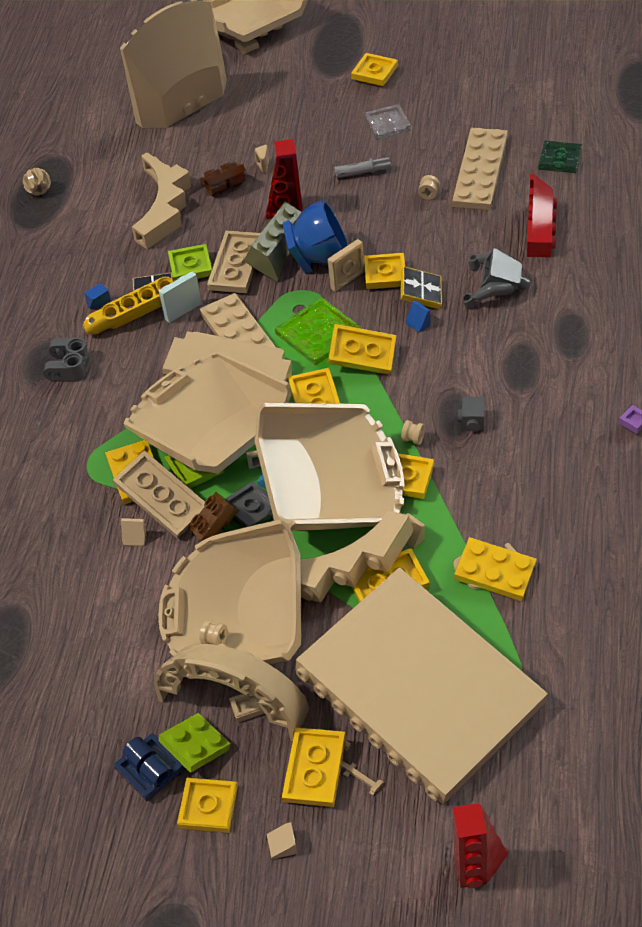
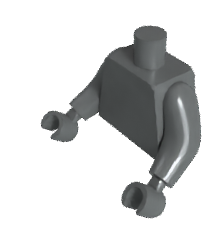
[463,248,530,309]

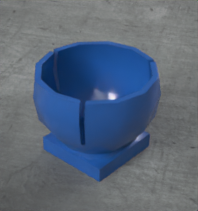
[282,200,348,274]

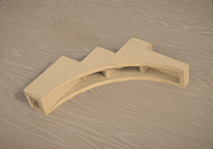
[132,153,191,249]
[300,510,413,603]

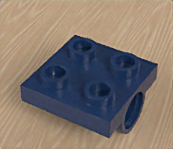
[113,733,186,802]

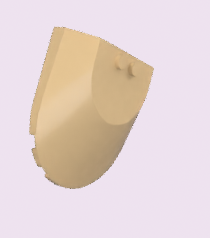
[158,519,301,664]

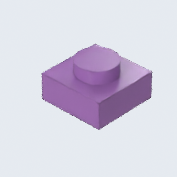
[619,405,642,434]

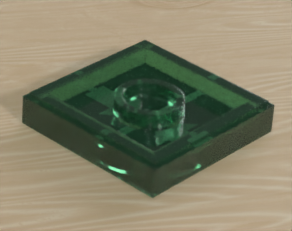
[538,140,582,173]

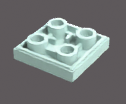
[159,271,202,323]

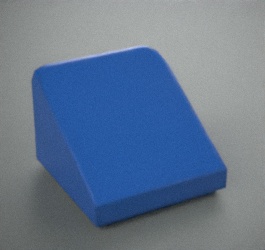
[406,301,430,332]

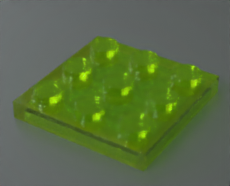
[275,297,362,366]

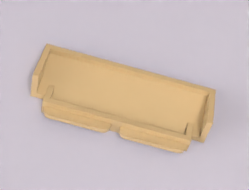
[162,331,292,382]

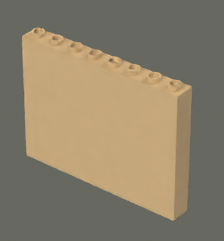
[296,567,548,805]

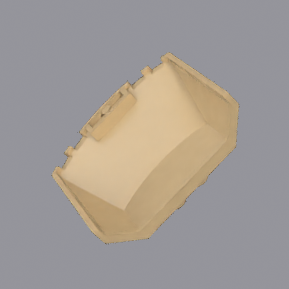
[120,0,227,128]
[207,0,308,42]
[123,351,292,474]
[255,403,405,531]

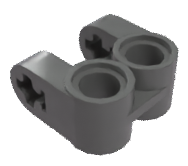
[43,337,90,382]

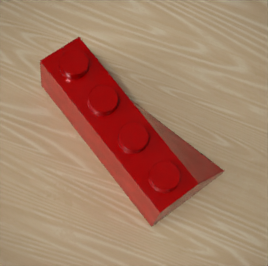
[265,139,303,219]
[527,174,557,257]
[452,803,508,888]

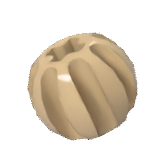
[23,168,51,196]

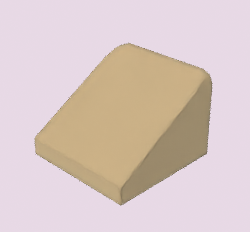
[254,145,269,173]
[246,450,261,469]
[406,513,425,549]
[121,518,148,546]
[267,822,298,859]

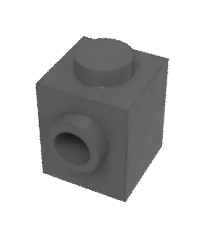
[458,397,484,431]

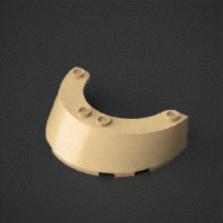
[154,643,309,741]

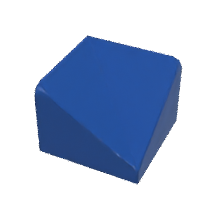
[84,283,112,309]

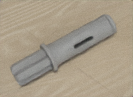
[334,157,391,179]

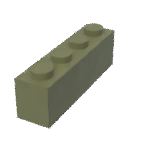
[244,202,301,282]

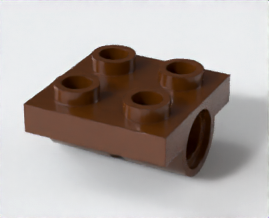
[199,162,246,196]
[189,492,240,541]

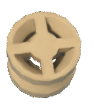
[418,175,439,200]
[401,420,425,445]
[199,621,228,645]

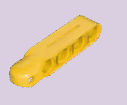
[83,277,173,335]

